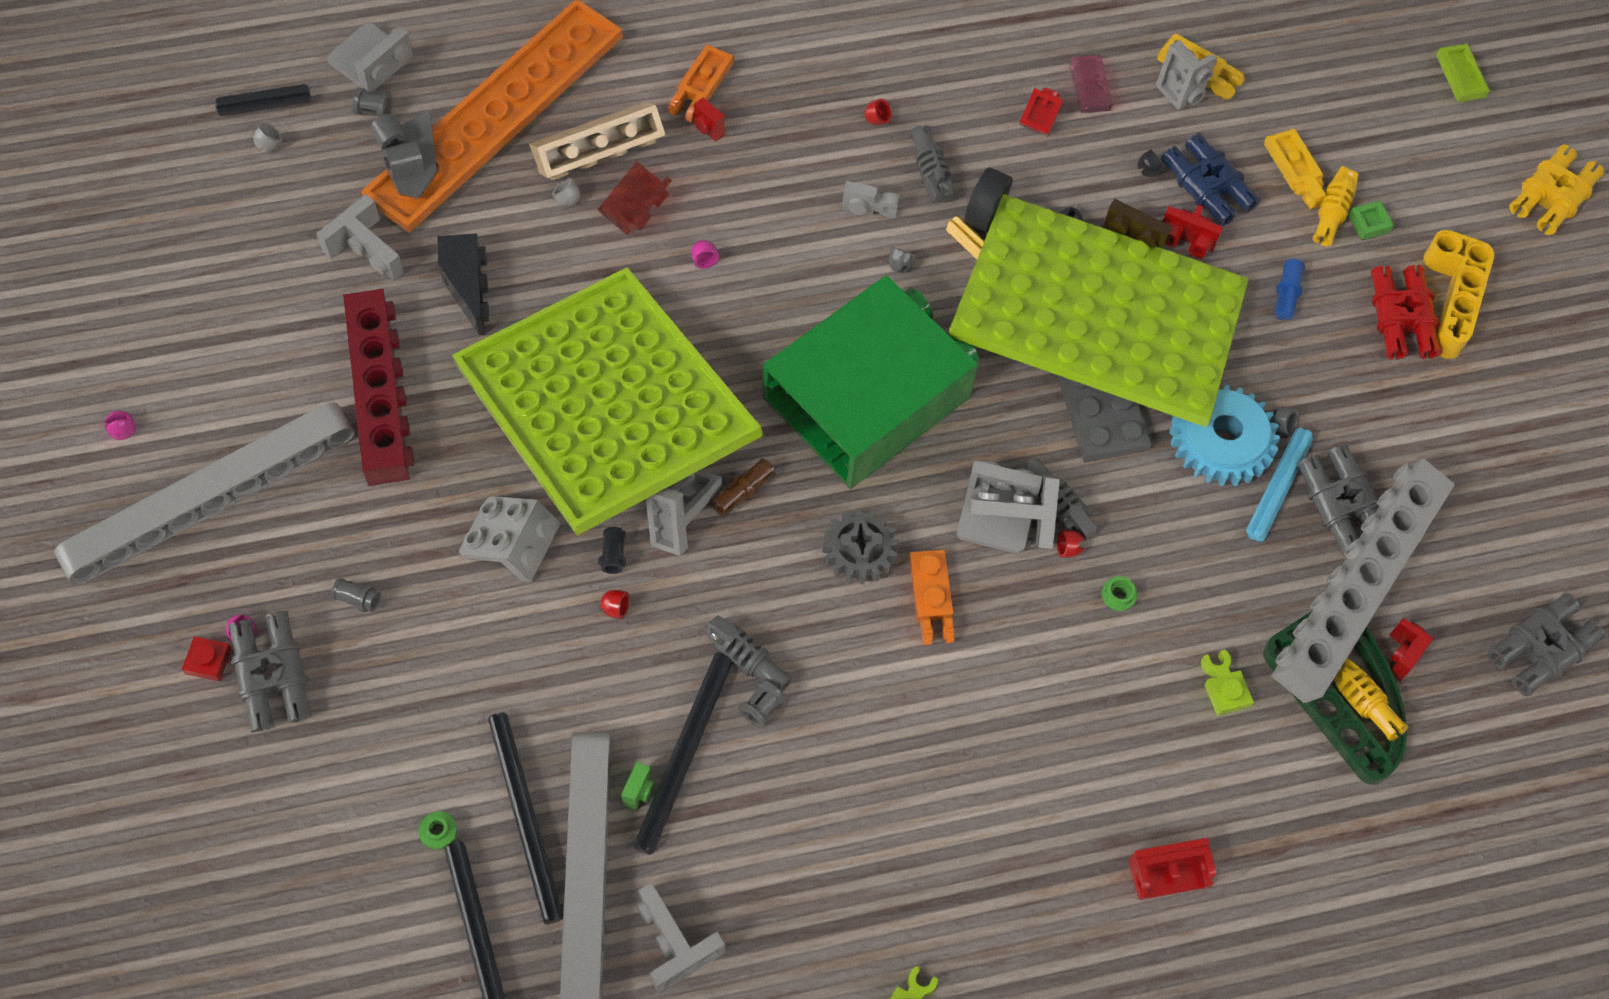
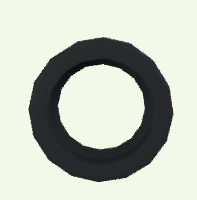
[964,167,1013,233]

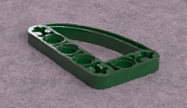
[1263,600,1407,785]

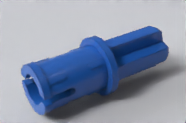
[1274,259,1305,320]

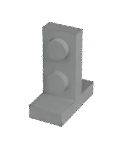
[316,194,404,281]
[646,470,722,556]
[969,475,1060,549]
[636,882,726,994]

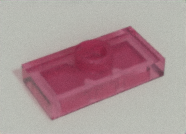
[1069,55,1113,113]

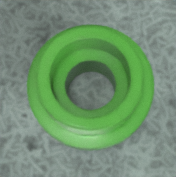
[1101,577,1137,611]
[418,811,457,850]

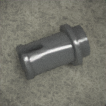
[331,578,381,613]

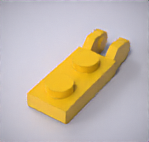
[1157,33,1245,100]

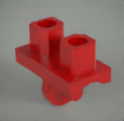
[1162,204,1223,259]

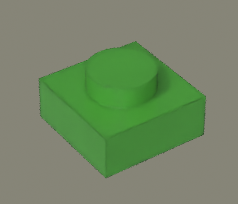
[1348,200,1394,240]
[621,762,655,811]

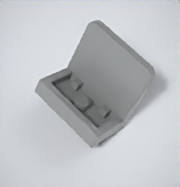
[327,23,414,92]
[956,460,1042,554]
[459,496,561,582]

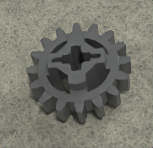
[822,509,899,584]

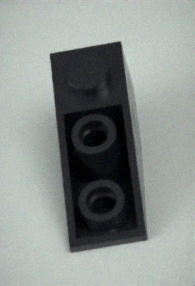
[437,233,490,335]

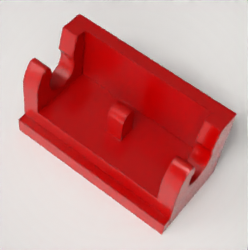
[1128,838,1216,901]

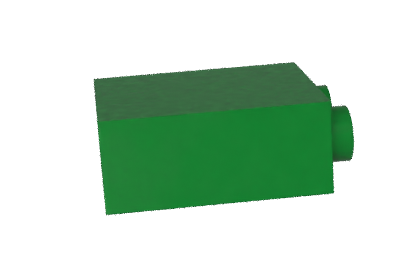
[762,275,979,489]

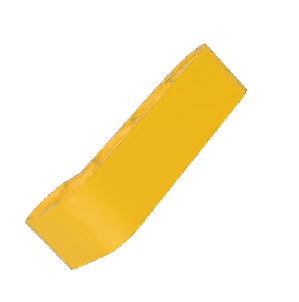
[1424,230,1494,359]

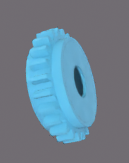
[1169,385,1280,486]

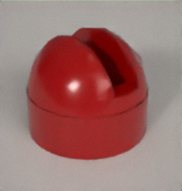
[864,99,892,125]
[1057,530,1085,558]
[600,589,629,619]

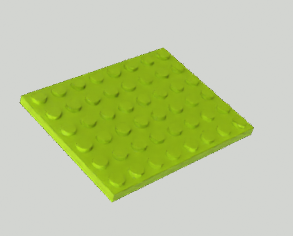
[948,194,1249,427]
[452,267,763,536]

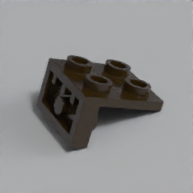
[1102,198,1173,249]

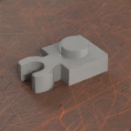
[842,181,899,218]

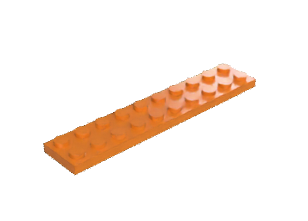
[361,0,623,233]

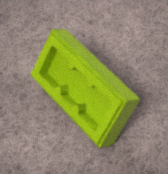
[1436,43,1490,103]

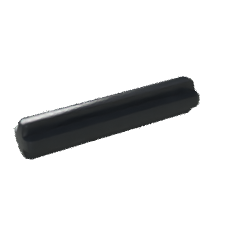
[215,84,311,116]

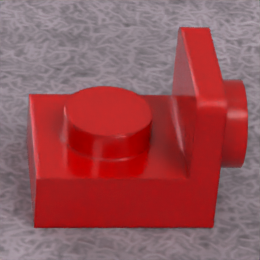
[1019,88,1063,136]
[1390,618,1434,682]

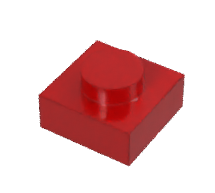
[694,97,725,142]
[182,636,232,682]

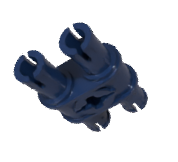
[1161,133,1261,227]

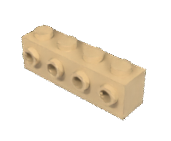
[529,102,665,180]

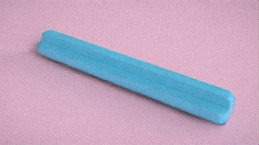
[1246,428,1313,542]

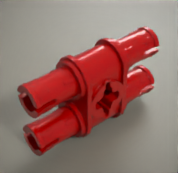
[1370,265,1441,360]

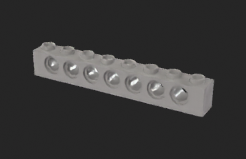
[1271,458,1455,703]

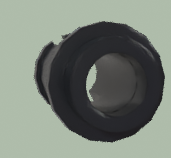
[598,527,626,574]

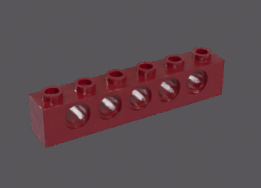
[343,289,414,486]

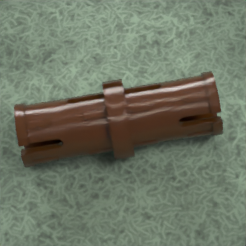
[710,458,776,517]

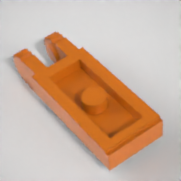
[668,44,734,123]
[909,550,955,645]

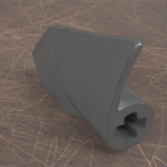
[371,110,437,199]

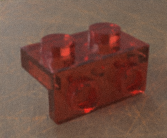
[597,161,672,235]

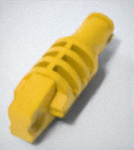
[1313,166,1359,247]
[1333,658,1408,741]

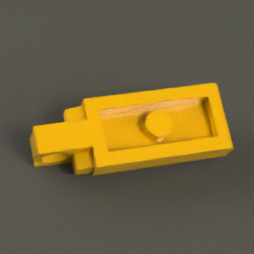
[1264,129,1326,210]

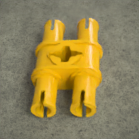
[1509,144,1604,235]

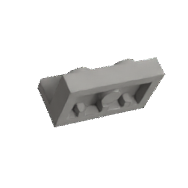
[1156,40,1217,110]

